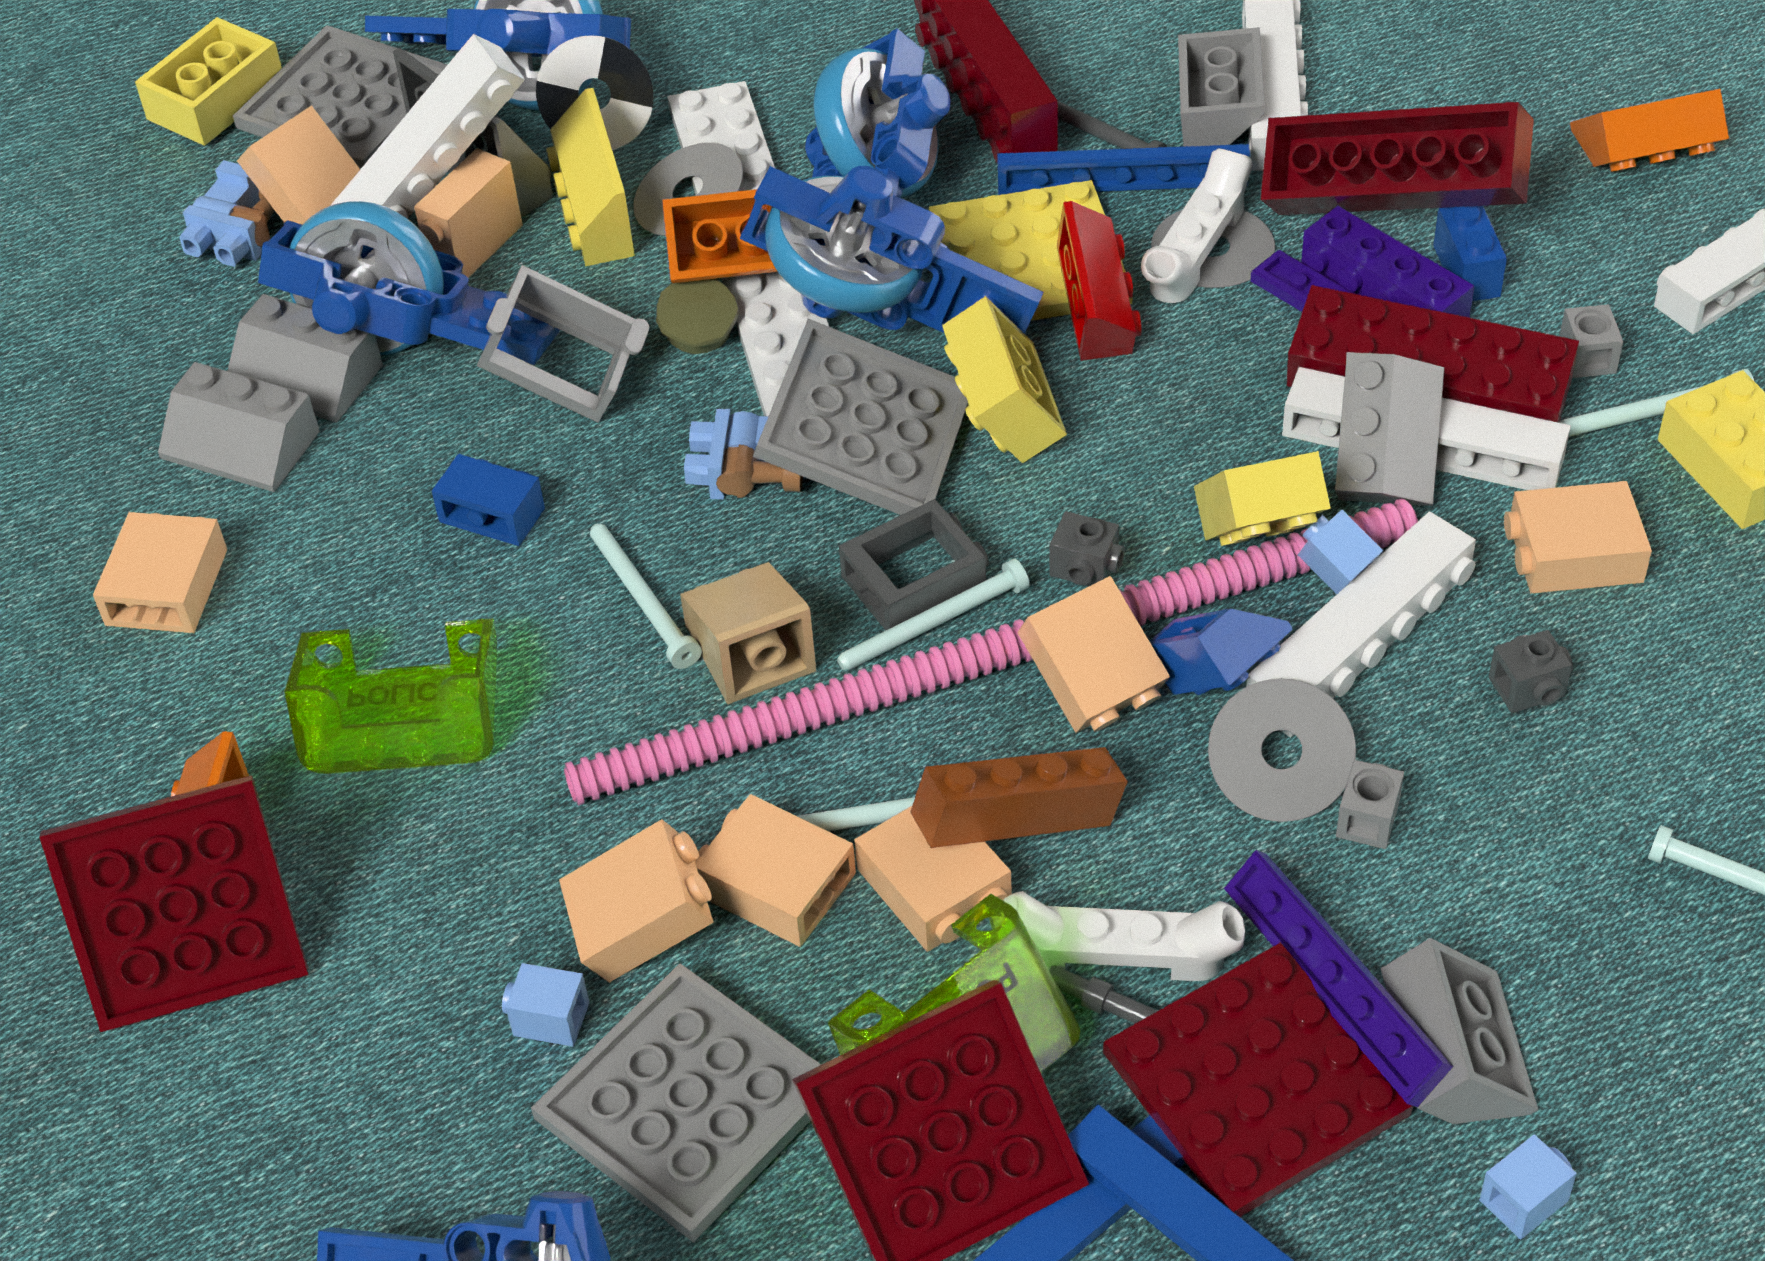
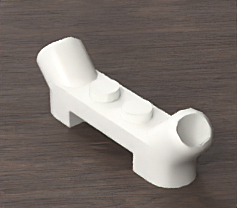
[1141,148,1253,303]
[995,891,1245,981]

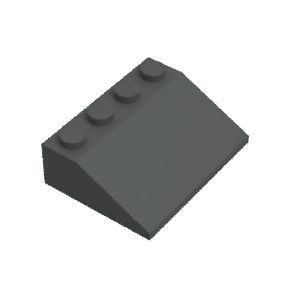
[393,47,553,218]

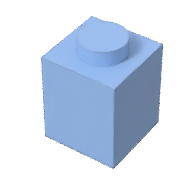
[1298,510,1383,594]
[502,963,590,1047]
[1479,1134,1576,1240]

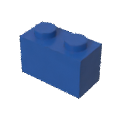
[1433,206,1507,301]
[432,454,545,546]

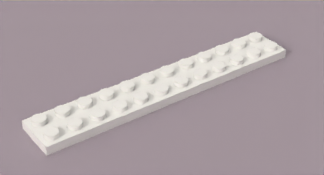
[667,81,829,416]

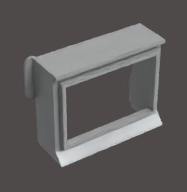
[476,265,650,423]

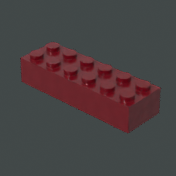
[914,0,1058,164]
[1260,102,1534,215]
[1287,285,1579,423]

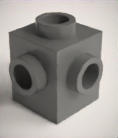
[1049,511,1125,586]
[1488,630,1573,713]

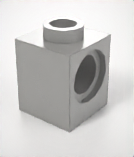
[1560,304,1623,378]
[1336,760,1404,849]

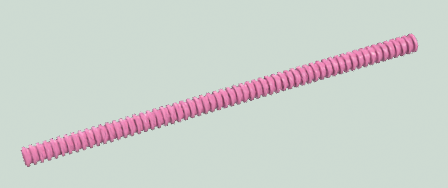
[564,498,1418,806]

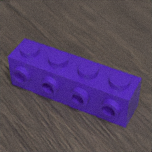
[1301,206,1474,318]

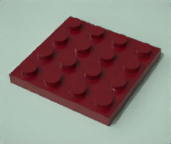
[39,775,308,1032]
[1102,942,1413,1217]
[792,979,1089,1261]

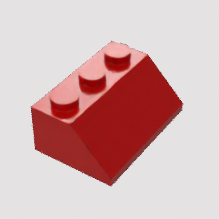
[1057,201,1142,361]

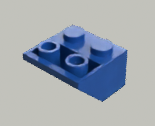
[1149,608,1293,695]

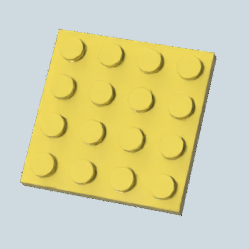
[929,180,1133,321]

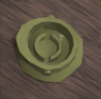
[656,279,740,354]

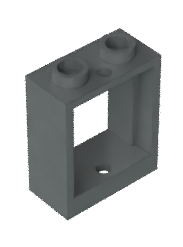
[839,499,989,630]

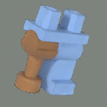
[179,160,276,267]
[684,409,803,499]

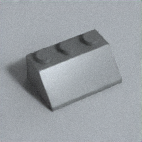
[1178,27,1265,147]
[227,294,383,423]
[1335,352,1444,506]
[158,362,320,492]
[1381,938,1538,1124]

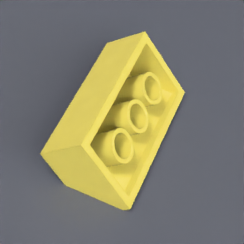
[546,88,635,267]

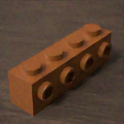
[910,747,1128,848]

